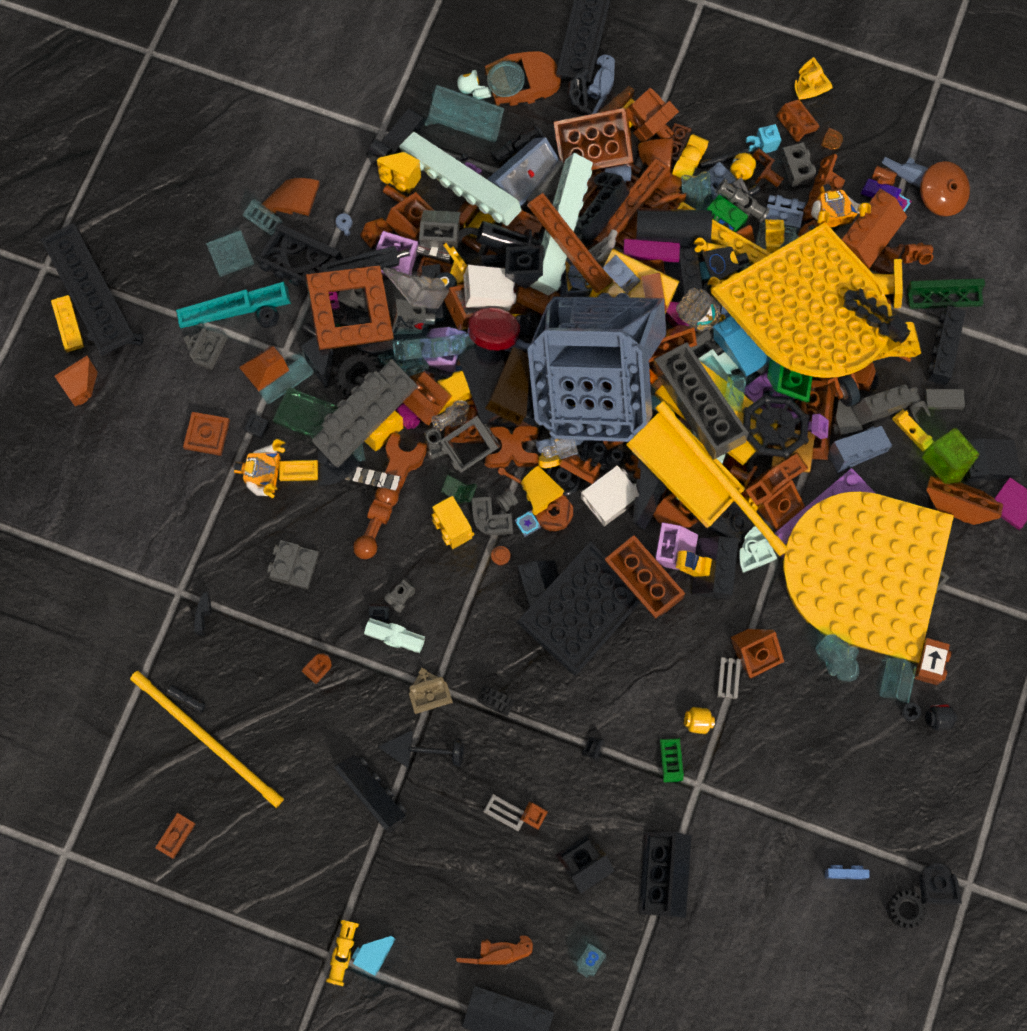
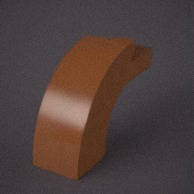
[746,452,808,506]

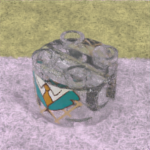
[676,288,721,332]

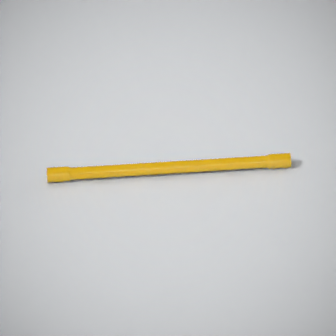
[655,401,788,556]
[130,671,284,808]

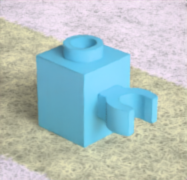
[746,124,781,153]

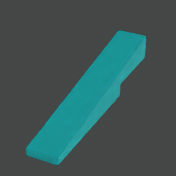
[176,282,291,328]

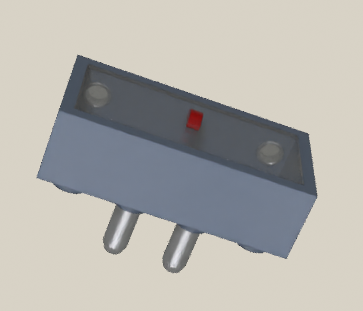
[487,137,560,206]

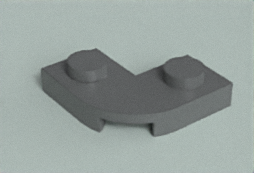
[472,497,513,535]

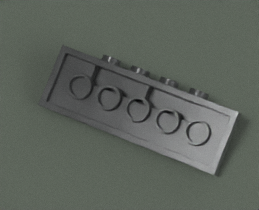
[311,359,418,468]

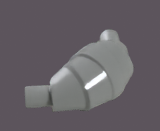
[588,229,618,264]

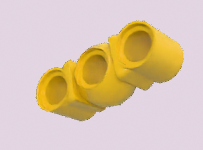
[672,134,709,181]

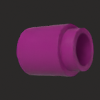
[395,402,420,429]

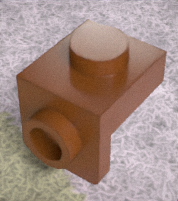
[361,218,393,248]

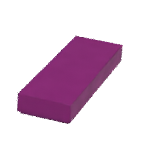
[623,239,680,262]

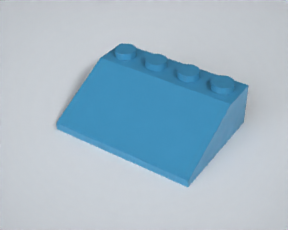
[713,316,772,377]

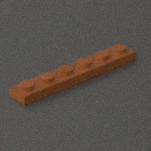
[592,158,670,244]
[527,193,613,294]

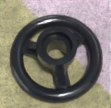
[545,465,582,496]

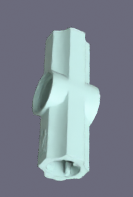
[364,618,425,653]

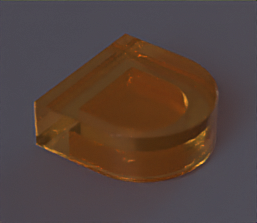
[822,128,843,149]

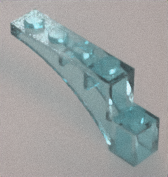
[393,333,479,360]

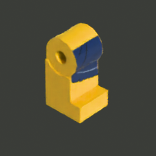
[675,551,712,577]

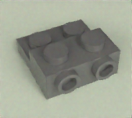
[267,540,319,589]

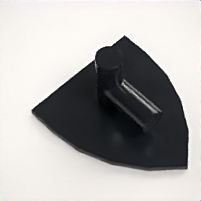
[318,450,360,486]

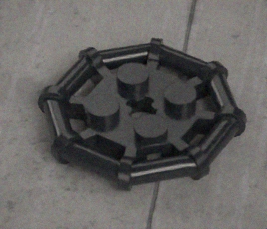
[742,393,810,459]

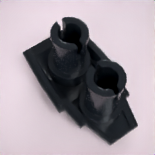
[580,440,627,471]

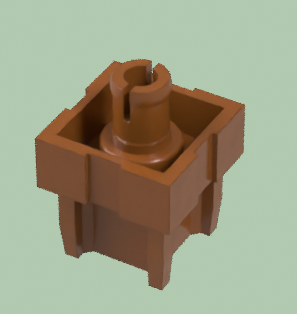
[626,88,679,143]

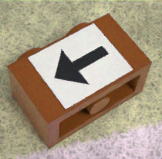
[914,638,951,685]

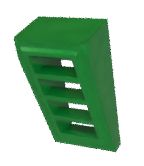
[660,738,684,782]

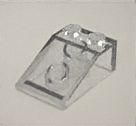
[383,267,449,309]

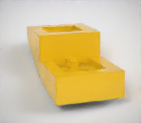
[765,219,785,253]

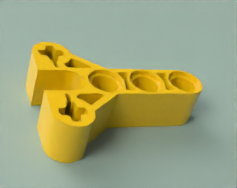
[875,322,921,360]

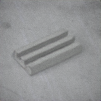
[717,657,741,699]
[483,794,524,832]

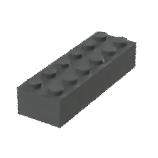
[653,343,749,460]

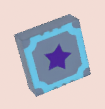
[514,511,541,538]

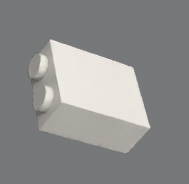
[463,265,516,311]
[581,466,639,527]

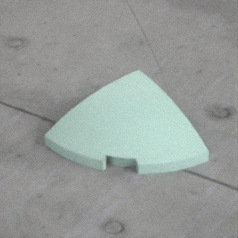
[739,526,777,573]

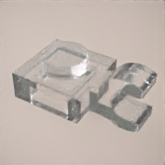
[542,439,578,460]

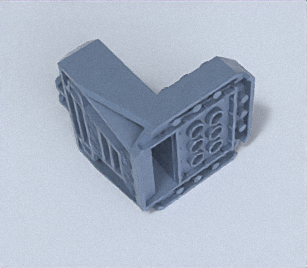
[528,293,666,442]

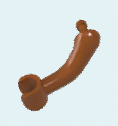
[644,189,687,209]

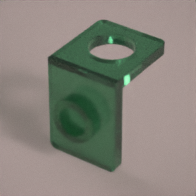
[440,475,477,503]

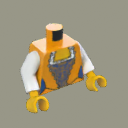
[811,184,871,227]
[234,439,285,498]

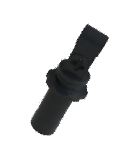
[476,221,570,260]

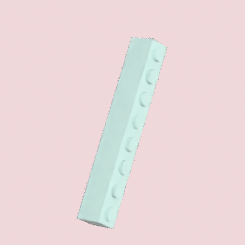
[399,132,522,226]
[530,153,593,296]

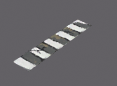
[346,467,401,491]

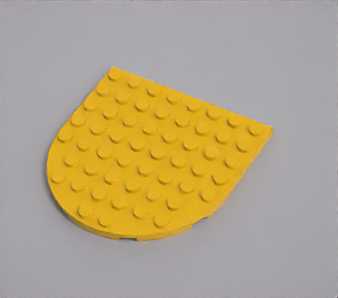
[711,223,892,378]
[783,492,954,664]

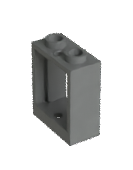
[440,415,501,472]

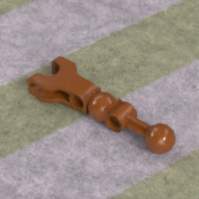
[353,432,427,560]

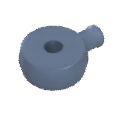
[335,213,353,236]

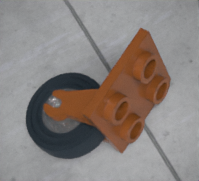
[819,373,860,407]

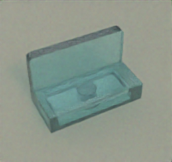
[681,171,712,210]
[880,658,916,703]

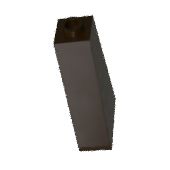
[485,347,530,425]

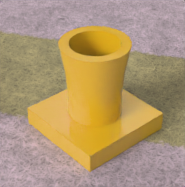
[872,259,903,308]

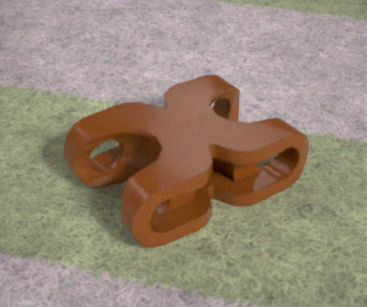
[484,426,539,468]

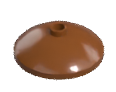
[920,161,970,217]

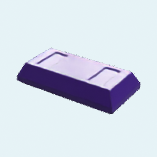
[860,179,902,199]

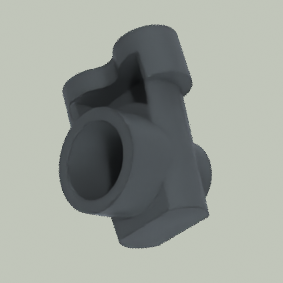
[423,427,445,460]
[383,578,415,613]

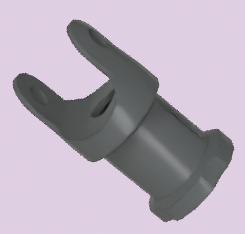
[909,387,931,423]

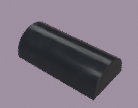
[636,208,712,247]

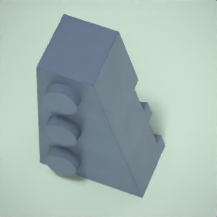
[828,426,892,473]

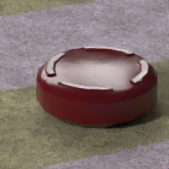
[468,307,520,351]

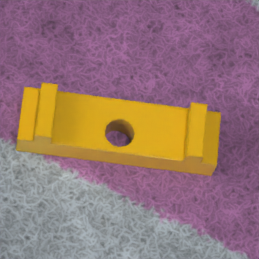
[892,409,934,452]

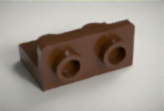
[457,200,480,230]

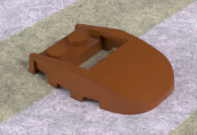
[485,51,561,107]

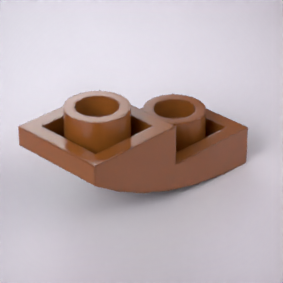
[444,421,485,443]

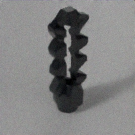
[843,288,911,343]

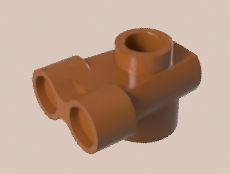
[902,243,933,265]

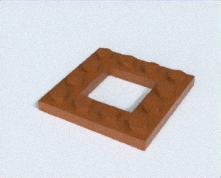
[305,266,394,350]

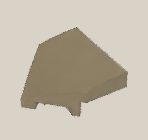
[409,668,453,714]

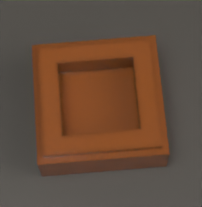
[520,802,548,830]

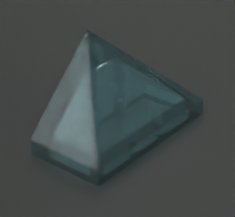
[724,374,747,412]

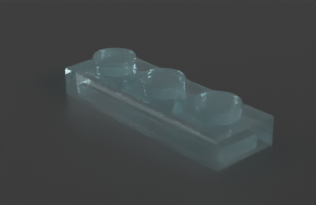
[257,357,314,404]

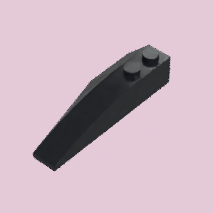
[633,409,667,530]

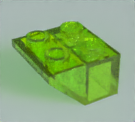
[922,428,980,484]

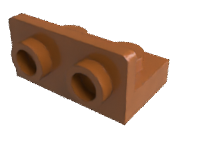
[777,99,820,142]

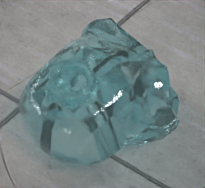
[816,634,859,682]

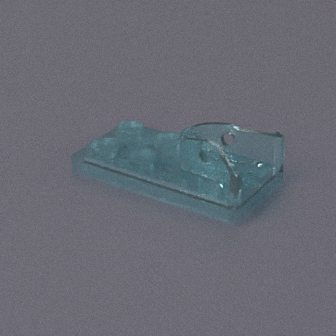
[425,85,504,142]

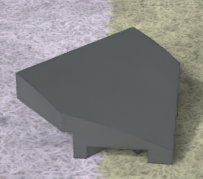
[183,328,228,370]

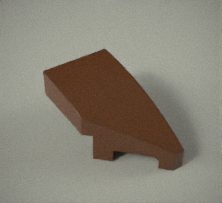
[872,244,904,274]

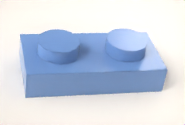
[825,865,869,879]

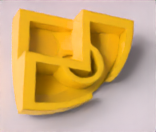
[795,57,833,99]

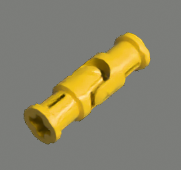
[326,920,359,986]

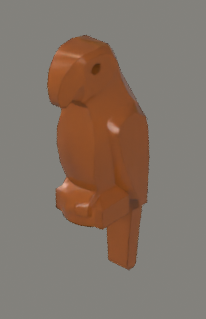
[456,936,533,965]

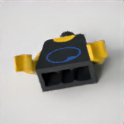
[694,238,749,291]

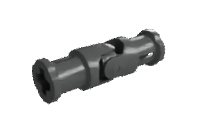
[716,179,770,222]

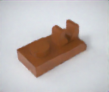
[560,453,601,484]

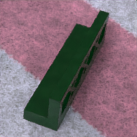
[907,279,985,309]

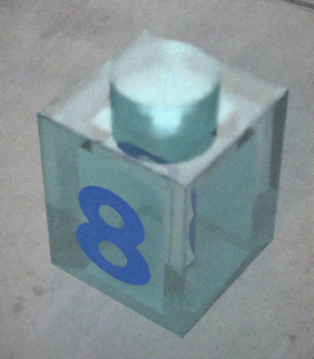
[576,943,606,978]

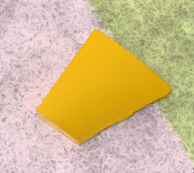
[521,466,564,515]

